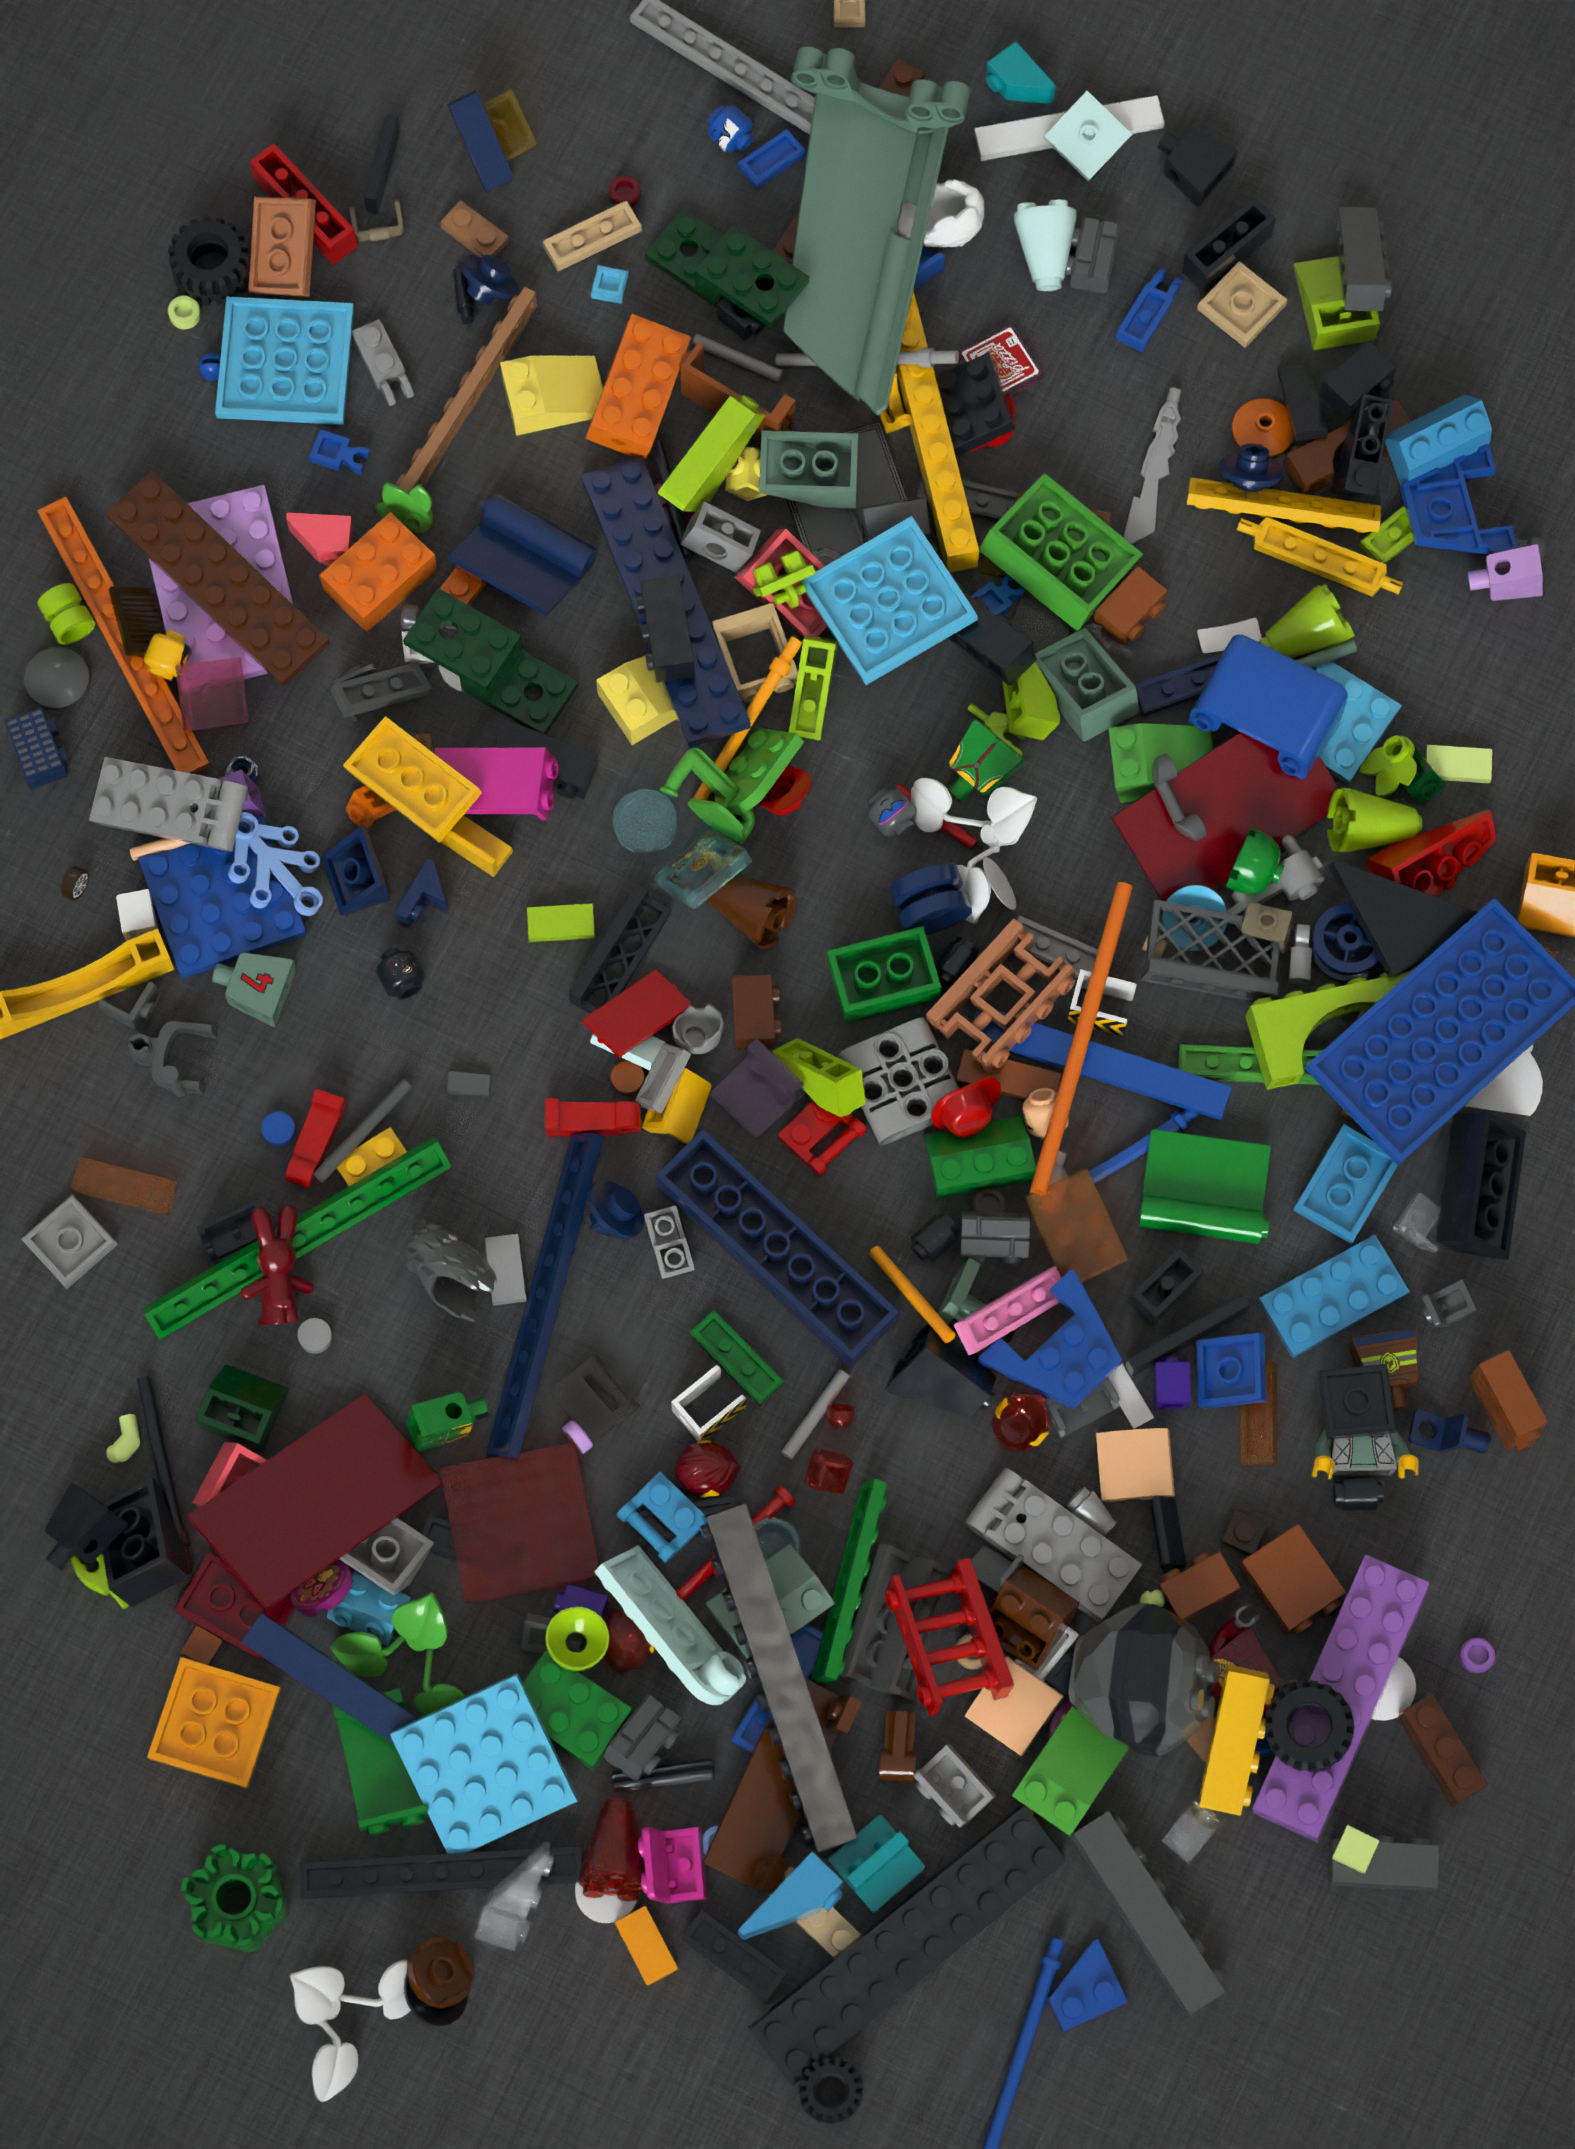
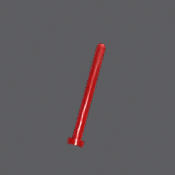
[676,1485,796,1600]

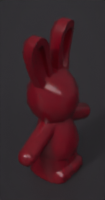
[240,1205,314,1325]

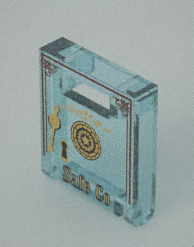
[655,828,752,909]

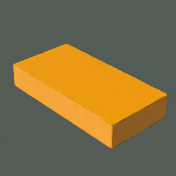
[614,1906,678,1986]

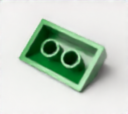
[922,1116,1036,1200]

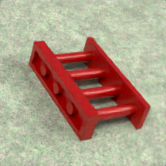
[884,1558,1014,1717]

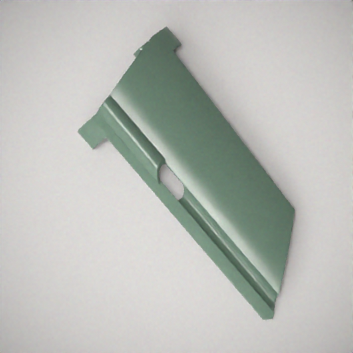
[782,47,971,415]

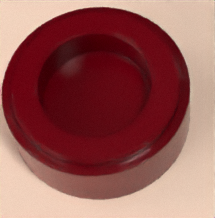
[609,176,641,208]

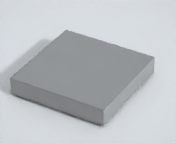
[21,1194,118,1289]

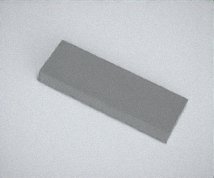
[1017,915,1098,979]

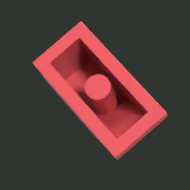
[286,513,354,566]

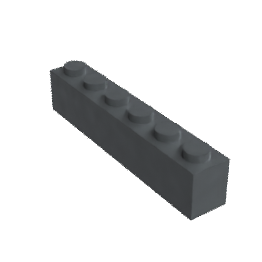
[1071,1811,1226,2018]

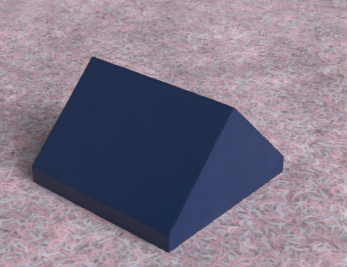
[321,826,390,915]

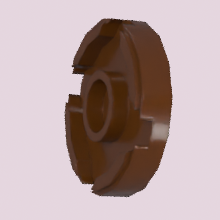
[407,1935,475,2008]

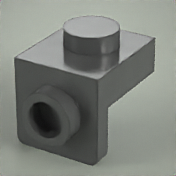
[1422,1279,1480,1328]

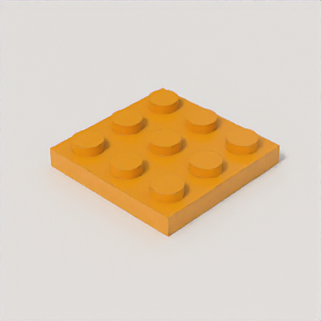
[147,1657,281,1789]

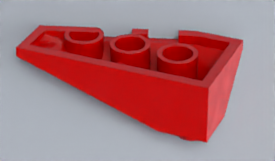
[1367,810,1497,897]

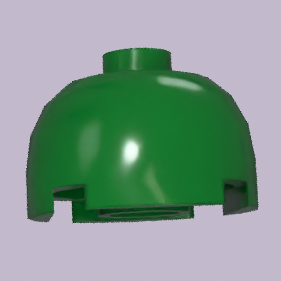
[1225,827,1285,895]

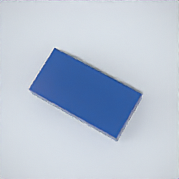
[737,129,806,190]

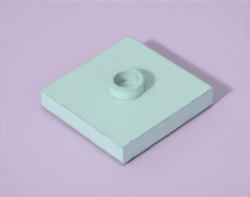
[1043,91,1132,181]

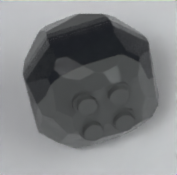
[1069,1603,1220,1757]

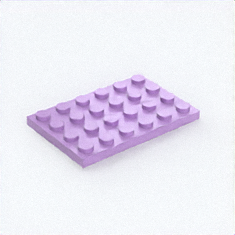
[149,485,293,695]

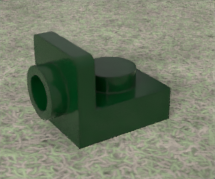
[1402,746,1446,805]

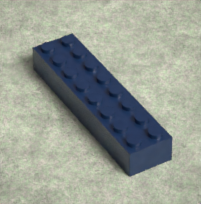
[656,1129,899,1368]

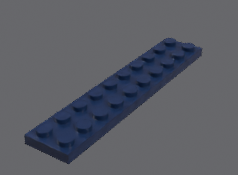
[581,456,751,748]

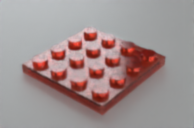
[440,1443,599,1604]

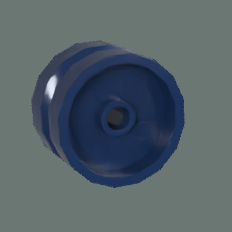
[889,864,972,935]

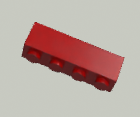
[249,143,358,266]

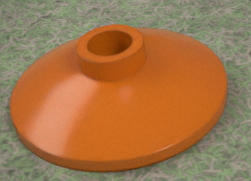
[1232,398,1294,458]

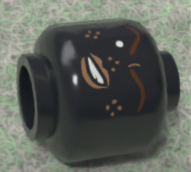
[376,948,425,1000]

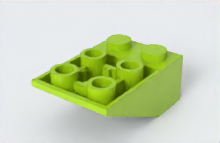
[1293,256,1380,351]

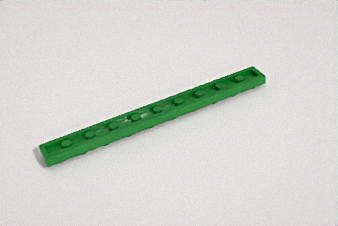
[141,1136,451,1340]

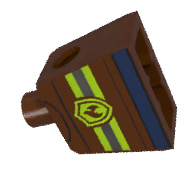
[1348,1327,1419,1411]

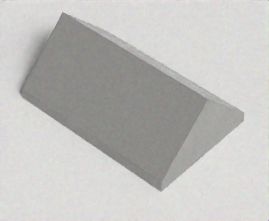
[339,1518,434,1596]

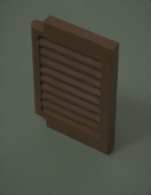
[109,586,166,656]

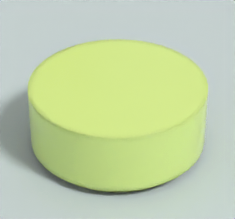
[168,295,201,329]

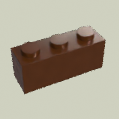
[1397,1694,1487,1808]

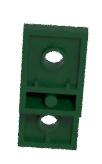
[645,208,810,328]
[403,588,579,735]

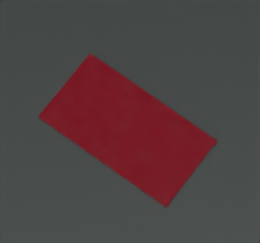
[1111,732,1339,901]
[187,1393,444,1610]

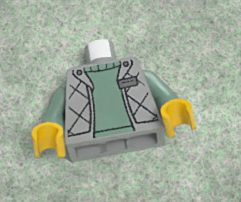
[1311,1428,1419,1480]

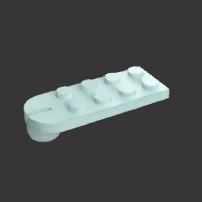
[594,1545,746,1705]

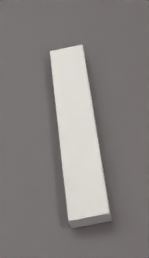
[974,96,1164,161]

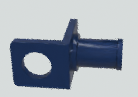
[1408,1409,1491,1454]

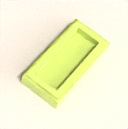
[1425,745,1492,784]

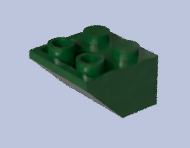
[195,1364,289,1452]

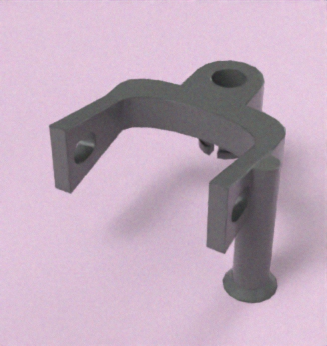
[128,1021,217,1097]

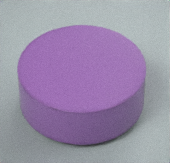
[1459,1637,1495,1674]

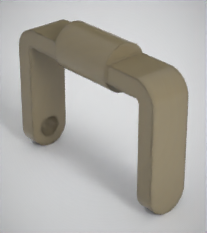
[349,200,404,242]

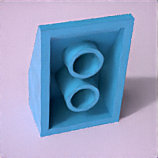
[738,1852,843,1940]

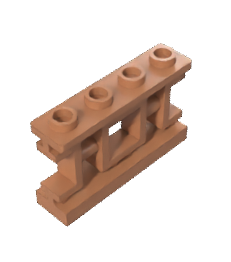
[926,918,1076,1073]

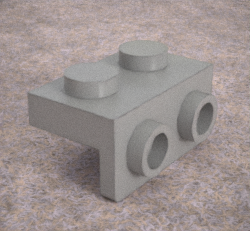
[913,1744,996,1827]

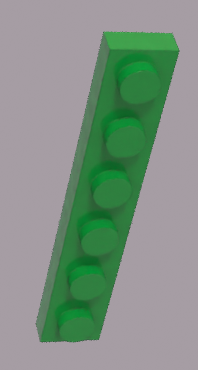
[811,1479,887,1684]

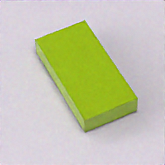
[527,903,595,942]

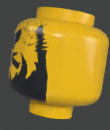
[144,630,192,681]

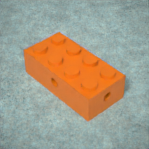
[585,313,691,462]

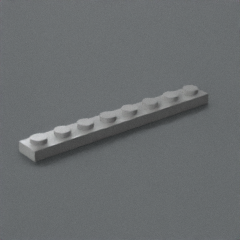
[630,0,815,135]

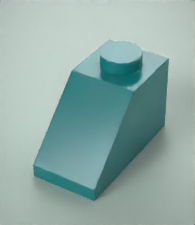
[985,42,1056,104]

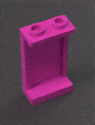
[434,748,559,820]

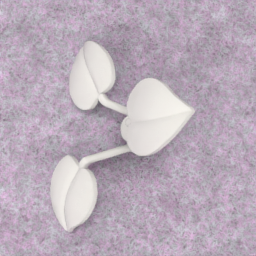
[911,778,1037,923]
[290,1960,411,2102]

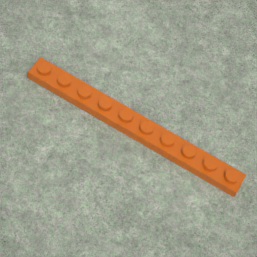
[37,497,210,774]

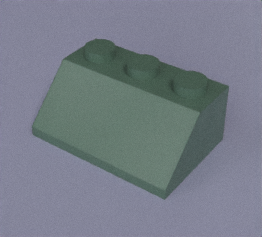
[705,1544,835,1660]

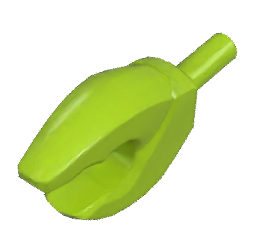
[967,703,1025,756]
[71,1553,129,1609]

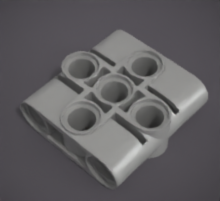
[838,1017,959,1145]

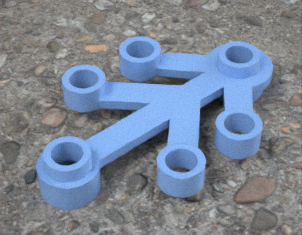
[228,812,323,916]

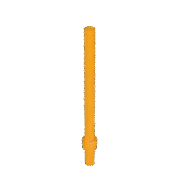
[693,636,802,800]

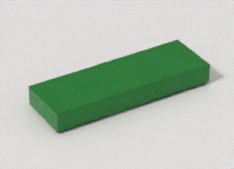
[689,1310,784,1407]

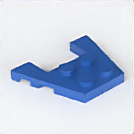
[1401,444,1518,554]
[978,1269,1122,1410]

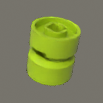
[37,583,96,645]

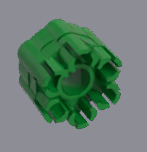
[181,1844,289,1952]

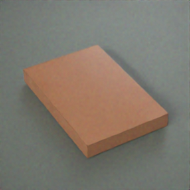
[248,197,316,297]

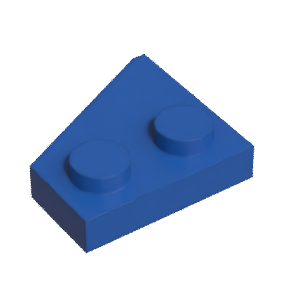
[1048,1939,1128,2033]

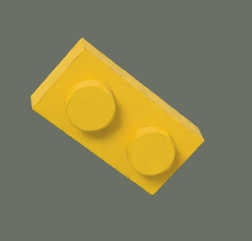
[336,1127,407,1187]

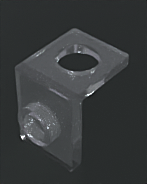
[1393,1192,1440,1253]

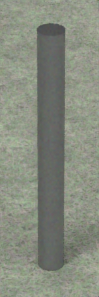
[313,1079,412,1183]

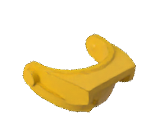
[879,371,912,434]

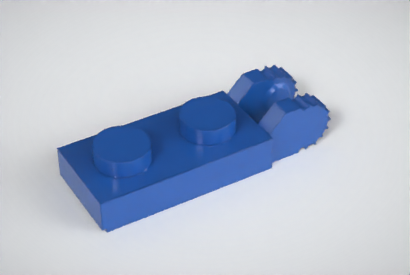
[1115,268,1184,353]

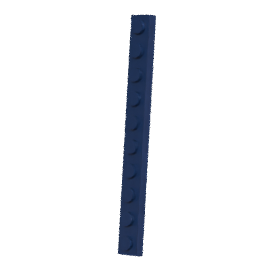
[486,1133,603,1459]

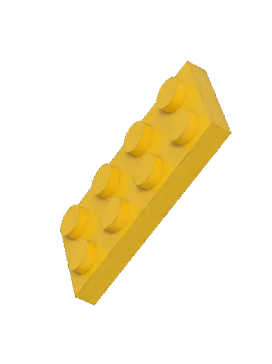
[343,716,482,843]

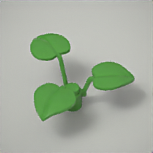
[331,1593,466,1717]

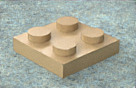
[1197,261,1287,348]

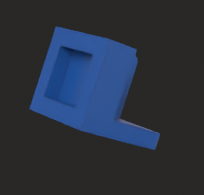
[913,245,945,290]

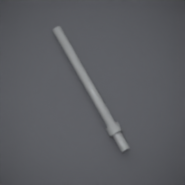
[775,348,959,367]

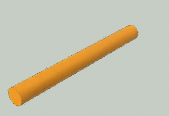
[869,1246,955,1343]

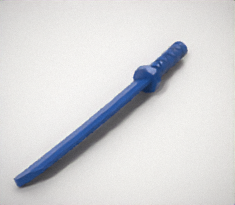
[1064,1109,1199,1193]

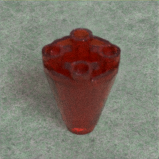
[579,1798,645,1902]

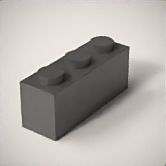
[1328,1834,1439,1892]

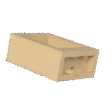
[711,603,798,703]

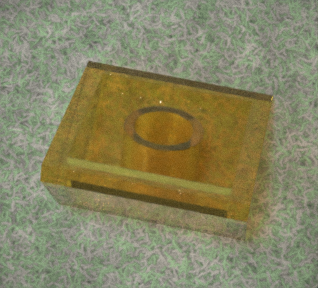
[458,88,537,161]

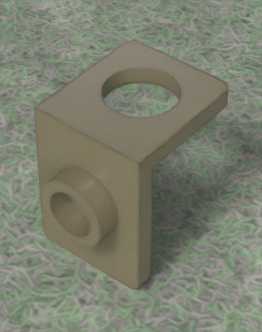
[1241,903,1293,954]

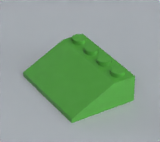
[979,473,1144,631]

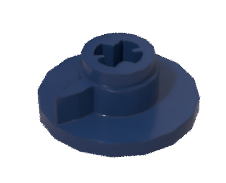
[460,255,519,304]
[1219,444,1283,492]
[587,1180,644,1240]

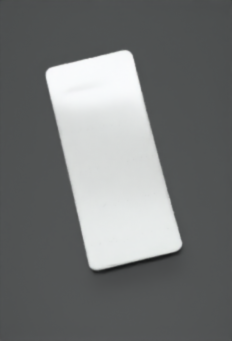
[1197,618,1262,653]

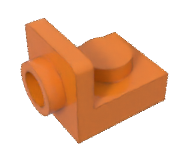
[440,564,486,606]
[346,785,397,831]

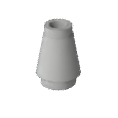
[1065,1486,1117,1536]

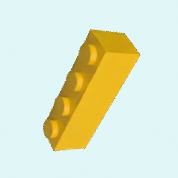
[1198,1664,1275,1816]

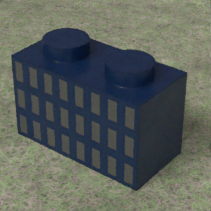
[5,708,70,789]

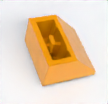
[1517,853,1575,937]

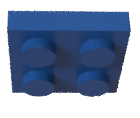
[1196,1332,1267,1409]

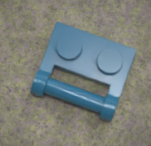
[616,1472,705,1563]

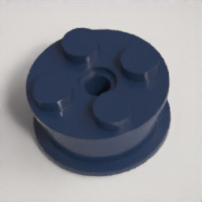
[1310,903,1380,982]

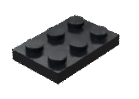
[936,352,1015,456]

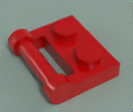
[778,1101,867,1177]

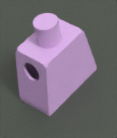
[1468,544,1543,601]

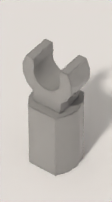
[1288,924,1312,985]

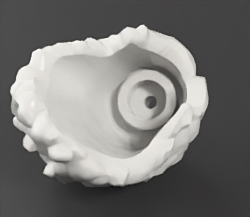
[897,179,984,248]

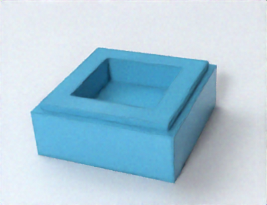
[591,265,629,304]

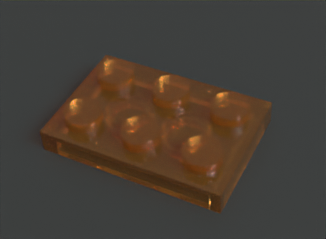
[1024,1168,1129,1283]

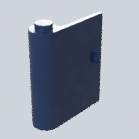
[448,493,598,616]

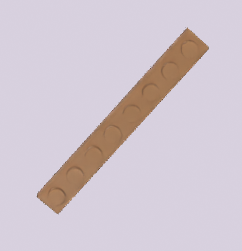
[396,287,537,492]

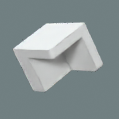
[116,889,158,941]

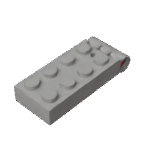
[89,757,248,852]
[964,1468,1142,1623]

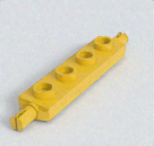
[1237,517,1404,597]

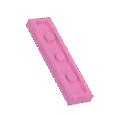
[953,1266,1061,1355]

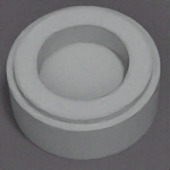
[297,1318,332,1354]

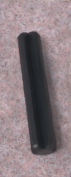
[611,1759,715,1793]

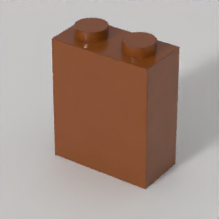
[1468,1350,1548,1451]
[1238,1524,1346,1636]

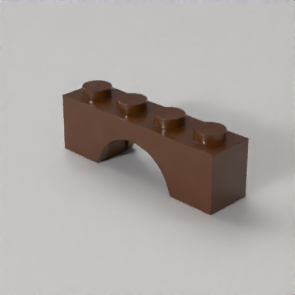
[1283,399,1412,495]

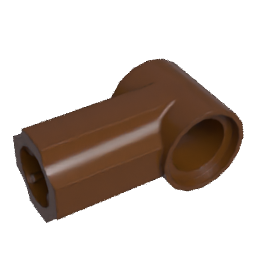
[879,1711,916,1783]

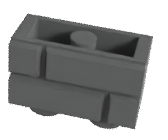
[1065,217,1120,294]
[960,1211,1030,1264]
[604,1695,681,1781]

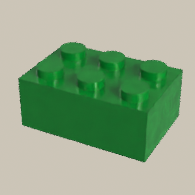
[826,926,941,1024]
[523,1651,633,1772]

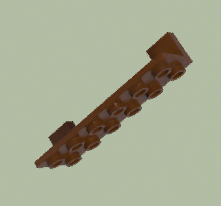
[703,1678,862,1895]

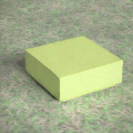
[1332,1825,1379,1874]

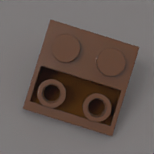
[989,1565,1080,1671]

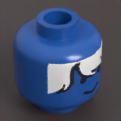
[707,105,754,152]

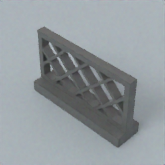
[1140,899,1280,1002]

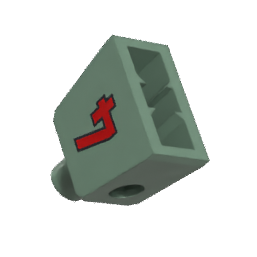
[212,953,297,1027]

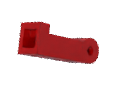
[285,1089,348,1189]
[545,1099,641,1137]

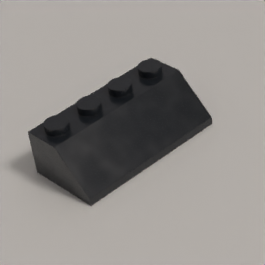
[1436,1111,1526,1260]

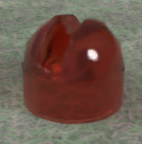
[827,1403,854,1430]

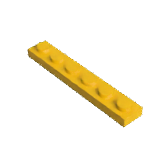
[1187,477,1381,533]

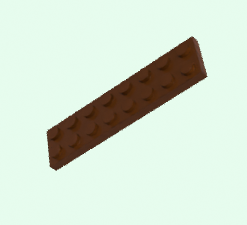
[105,470,330,687]

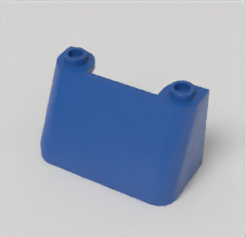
[1188,635,1348,780]

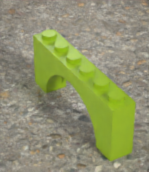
[1245,965,1418,1090]

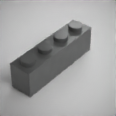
[1335,207,1391,311]

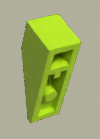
[789,635,838,740]
[1002,662,1060,740]
[772,1038,866,1117]

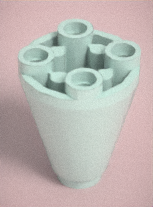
[1014,199,1077,291]

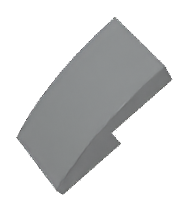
[643,1205,695,1279]

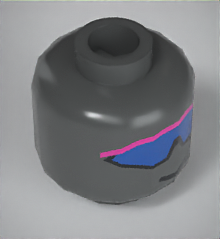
[868,787,916,837]

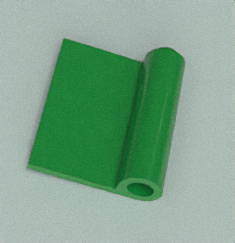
[1138,1129,1271,1244]

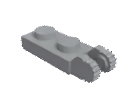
[351,319,414,406]

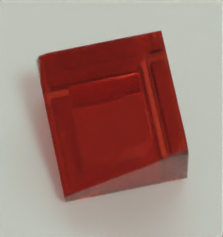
[805,1448,853,1494]

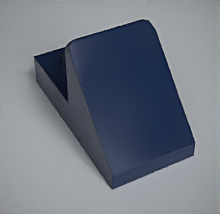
[395,858,448,929]

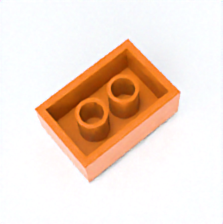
[319,512,437,632]

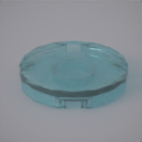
[612,789,678,854]

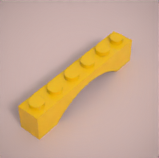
[0,929,175,1040]

